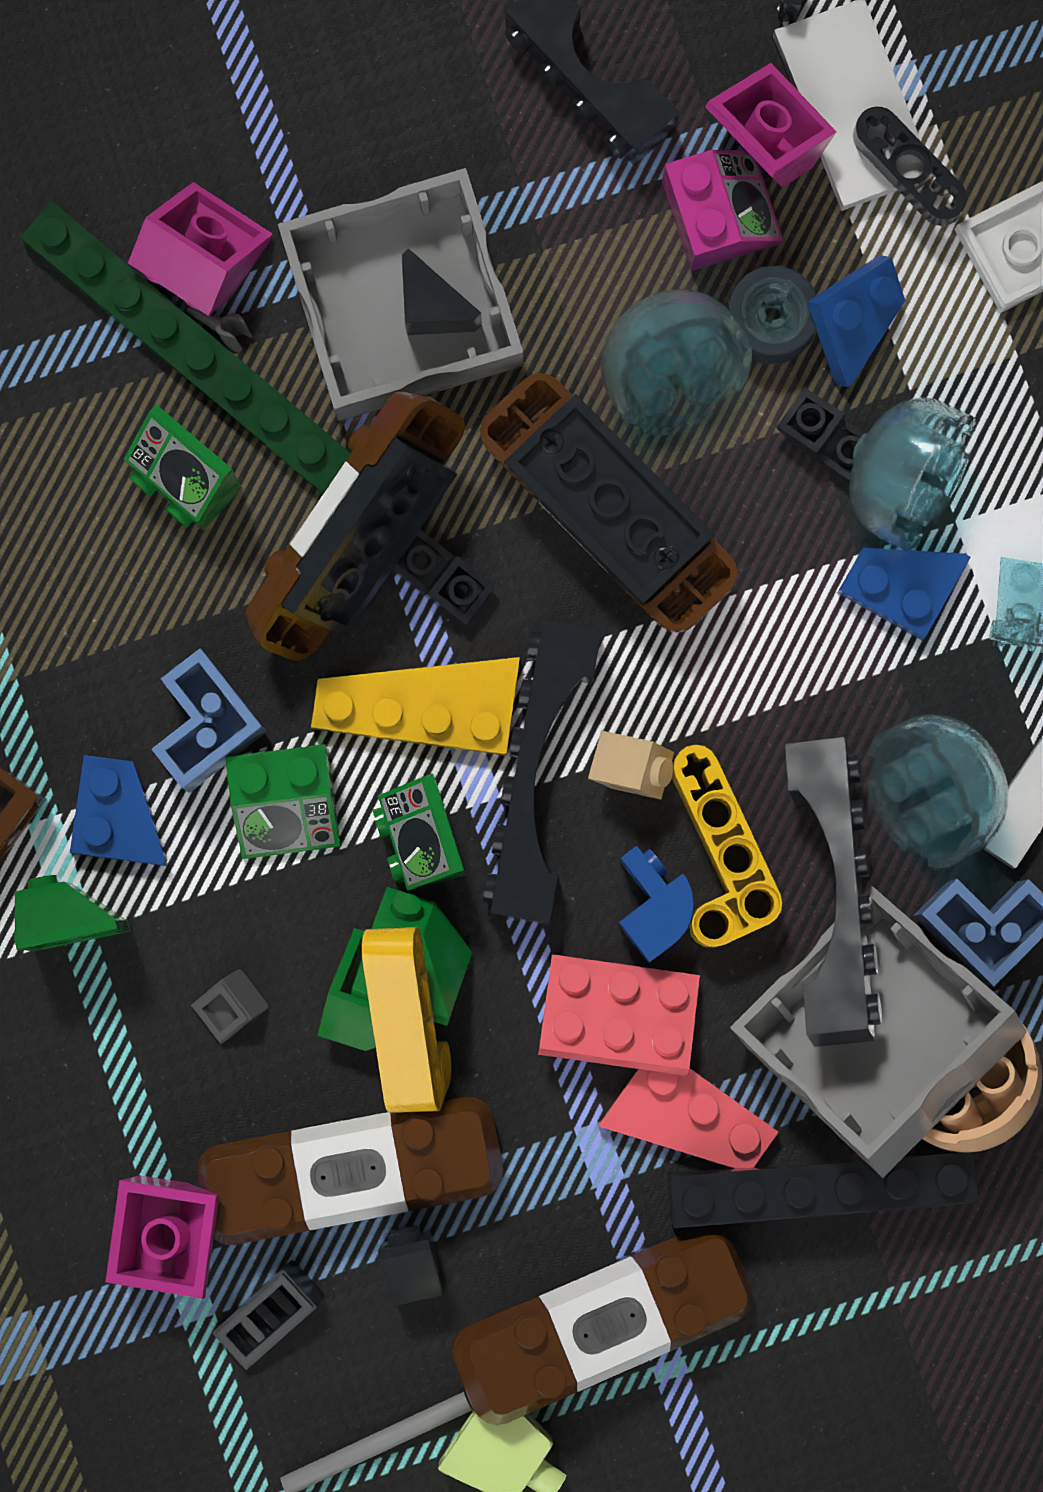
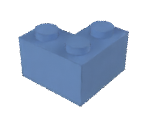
[152,648,267,793]
[913,879,1043,987]

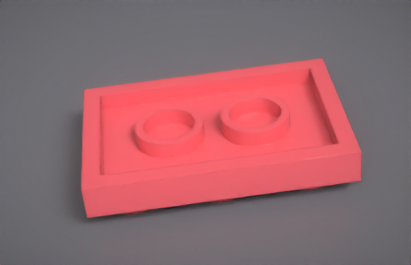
[538,954,700,1076]

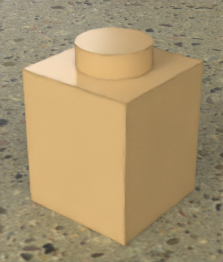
[588,730,674,800]

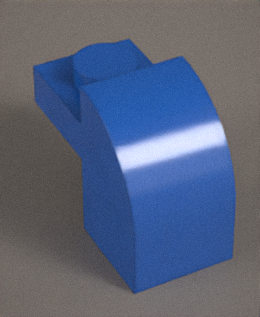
[618,846,693,963]

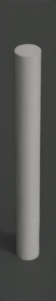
[280,1392,472,1492]

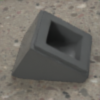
[191,969,268,1045]

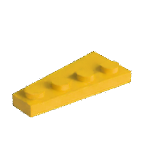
[311,657,520,756]

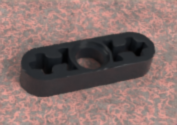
[853,106,967,226]

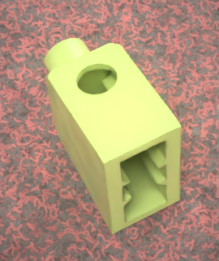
[438,1410,567,1492]

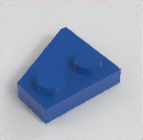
[807,255,906,387]
[837,548,971,641]
[70,755,167,866]

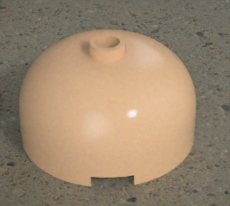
[922,1022,1042,1152]

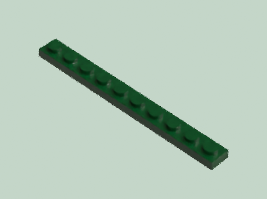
[20,201,351,495]

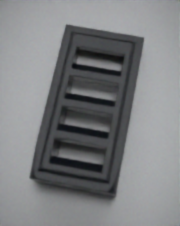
[213,1260,324,1370]

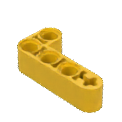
[672,745,782,948]
[362,927,451,1113]

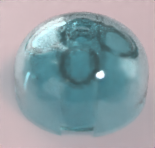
[601,289,752,435]
[849,398,976,551]
[867,714,1008,868]

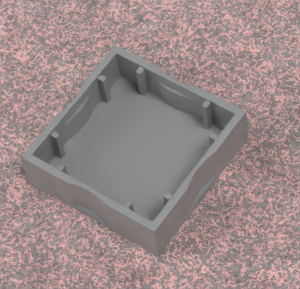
[278,168,523,422]
[730,885,1026,1178]

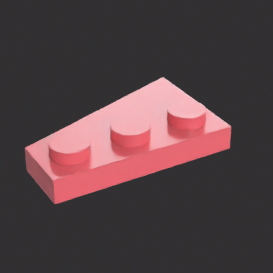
[598,1068,778,1169]

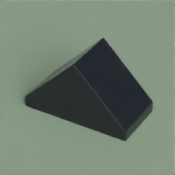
[402,248,482,335]

